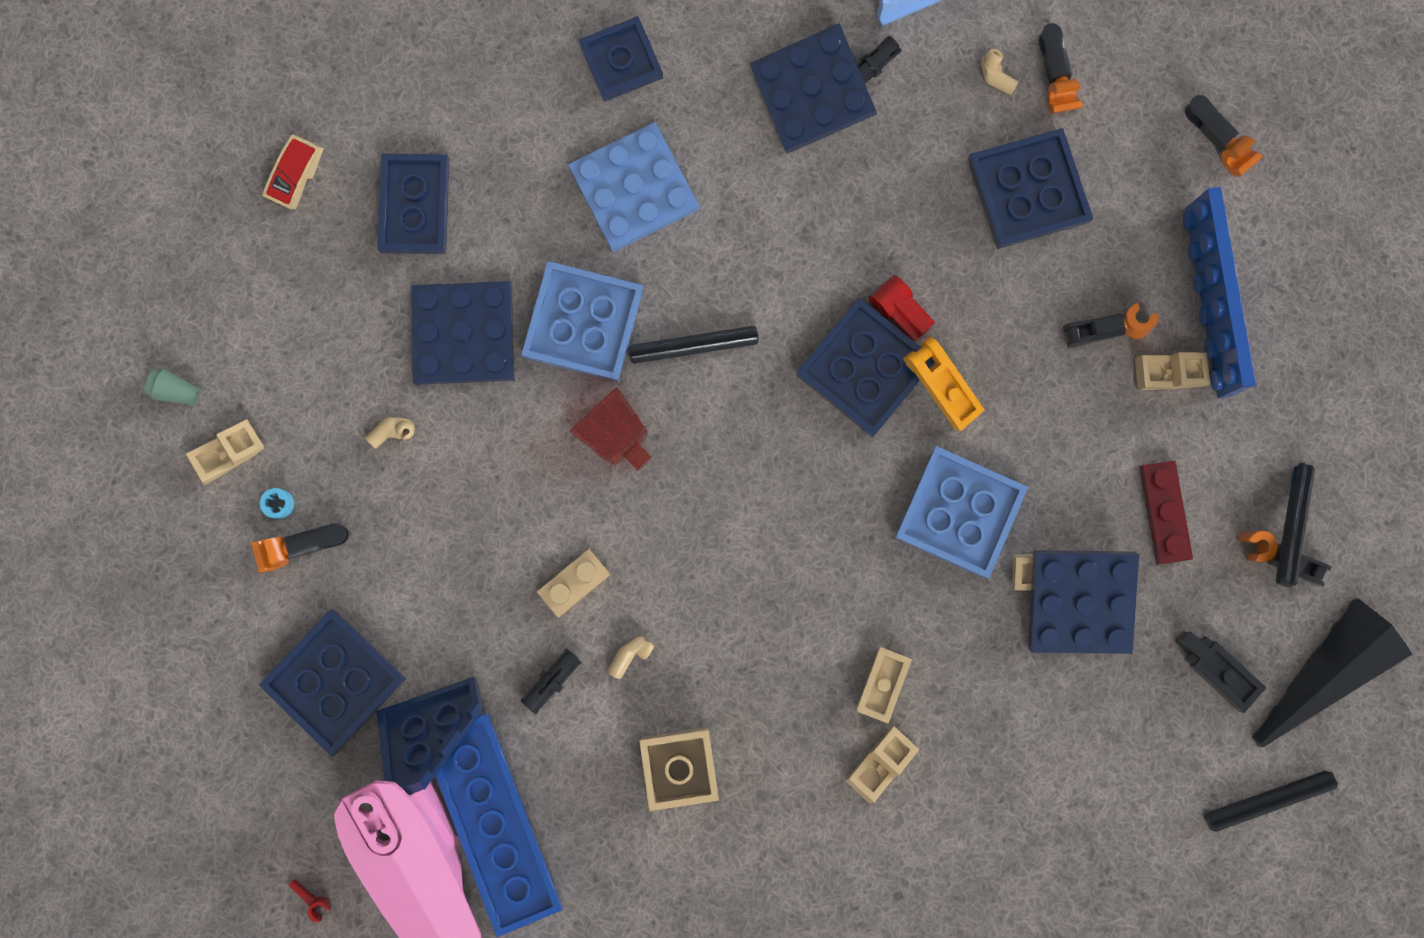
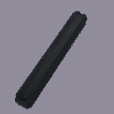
[628,326,759,364]
[1276,463,1315,588]
[1205,771,1338,832]

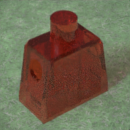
[570,387,652,471]

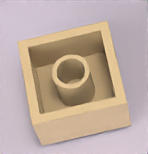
[639,727,719,811]

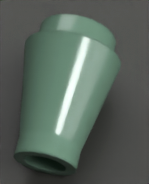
[144,368,200,406]

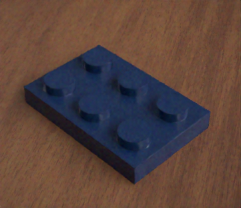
[378,154,450,254]

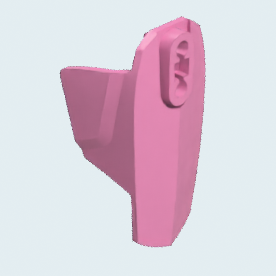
[334,780,481,938]

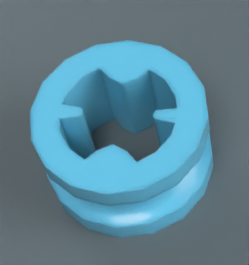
[260,488,294,519]

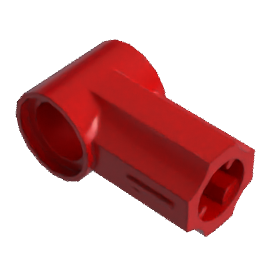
[869,275,935,342]

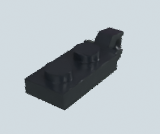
[1174,631,1266,713]

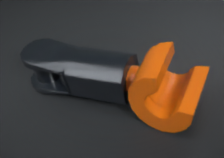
[1039,23,1083,114]
[1185,95,1264,177]
[1062,303,1159,348]
[251,523,349,573]
[1237,530,1332,587]

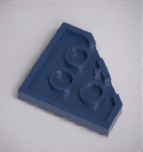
[376,677,483,795]

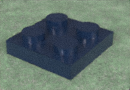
[578,16,663,102]

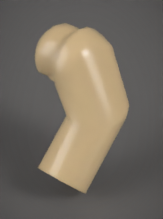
[981,49,1019,96]
[364,417,415,449]
[607,636,654,679]

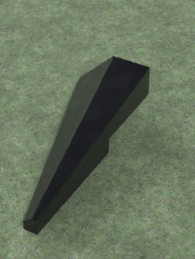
[1252,598,1413,748]

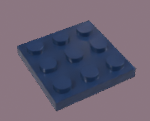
[749,23,877,154]
[968,128,1094,249]
[411,281,515,385]
[796,298,935,438]
[1028,550,1139,654]
[259,609,406,756]

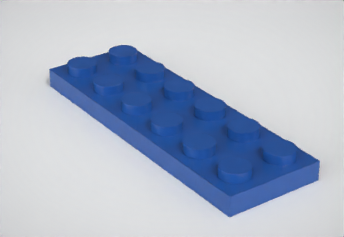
[1183,187,1256,398]
[436,713,563,937]

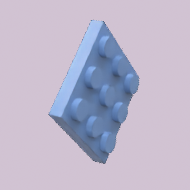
[568,122,700,253]
[521,261,644,382]
[894,446,1028,580]

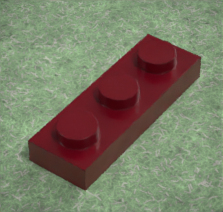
[1139,460,1193,565]

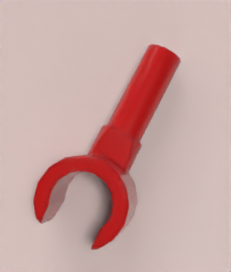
[289,879,331,923]

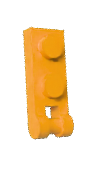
[904,336,985,431]

